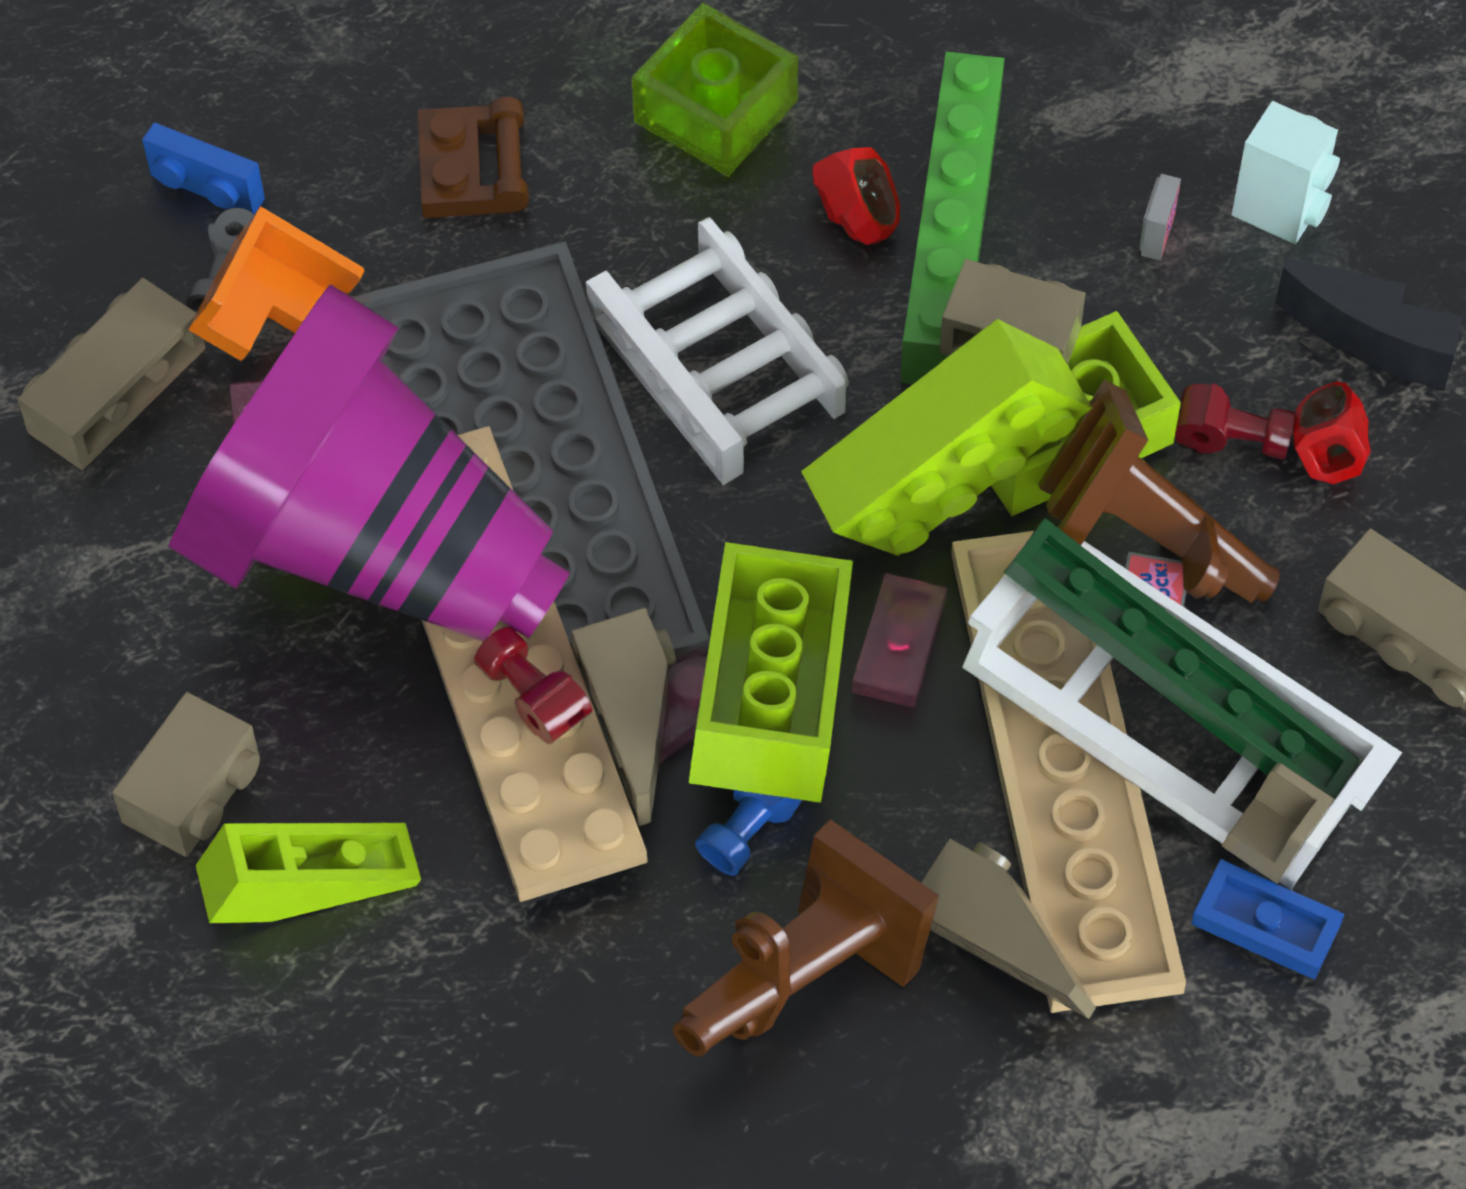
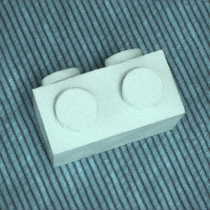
[1232,101,1340,245]

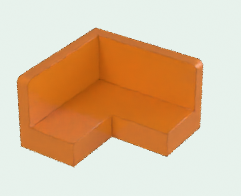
[188,206,365,361]

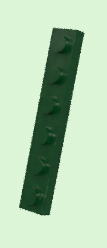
[1003,518,1360,806]

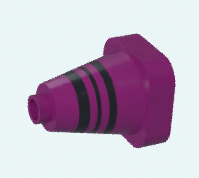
[168,284,570,642]

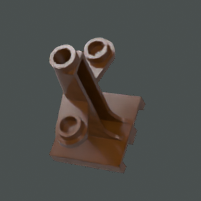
[1038,380,1280,603]
[673,819,939,1056]

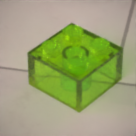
[632,2,798,177]

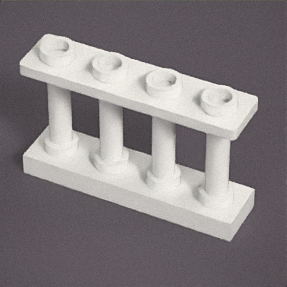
[586,217,849,485]

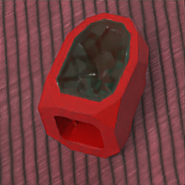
[811,147,900,245]
[1293,381,1371,484]

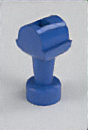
[695,790,802,876]

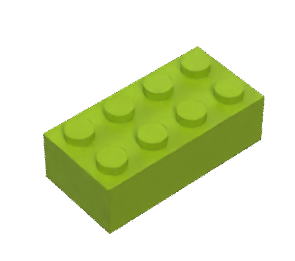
[801,319,1092,556]
[689,542,853,803]

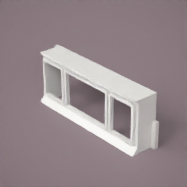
[962,541,1402,890]

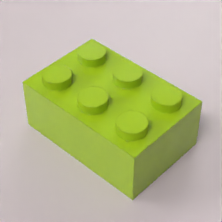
[991,311,1181,517]

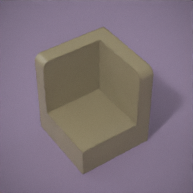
[1222,763,1334,884]

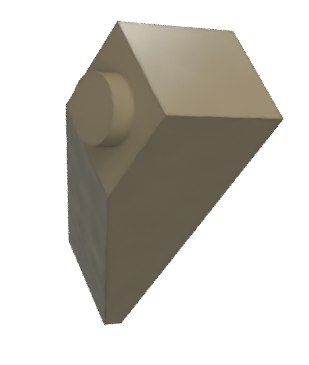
[571,607,676,826]
[921,839,1096,1019]

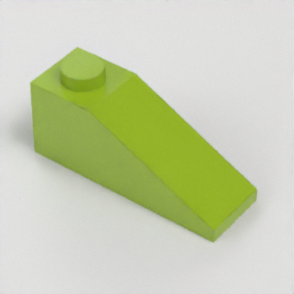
[196,823,421,923]

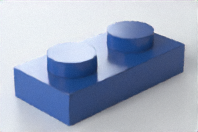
[142,122,265,215]
[1191,859,1344,980]

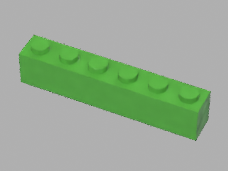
[900,52,1005,384]

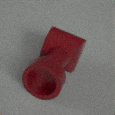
[1174,383,1295,460]
[474,627,593,744]

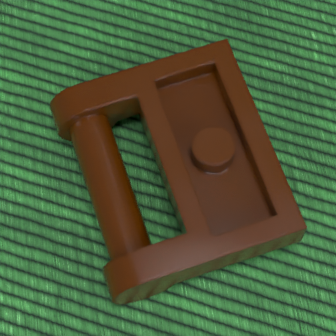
[418,97,529,218]

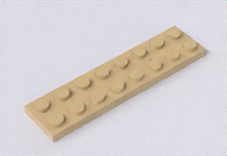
[422,426,647,902]
[951,531,1186,1013]

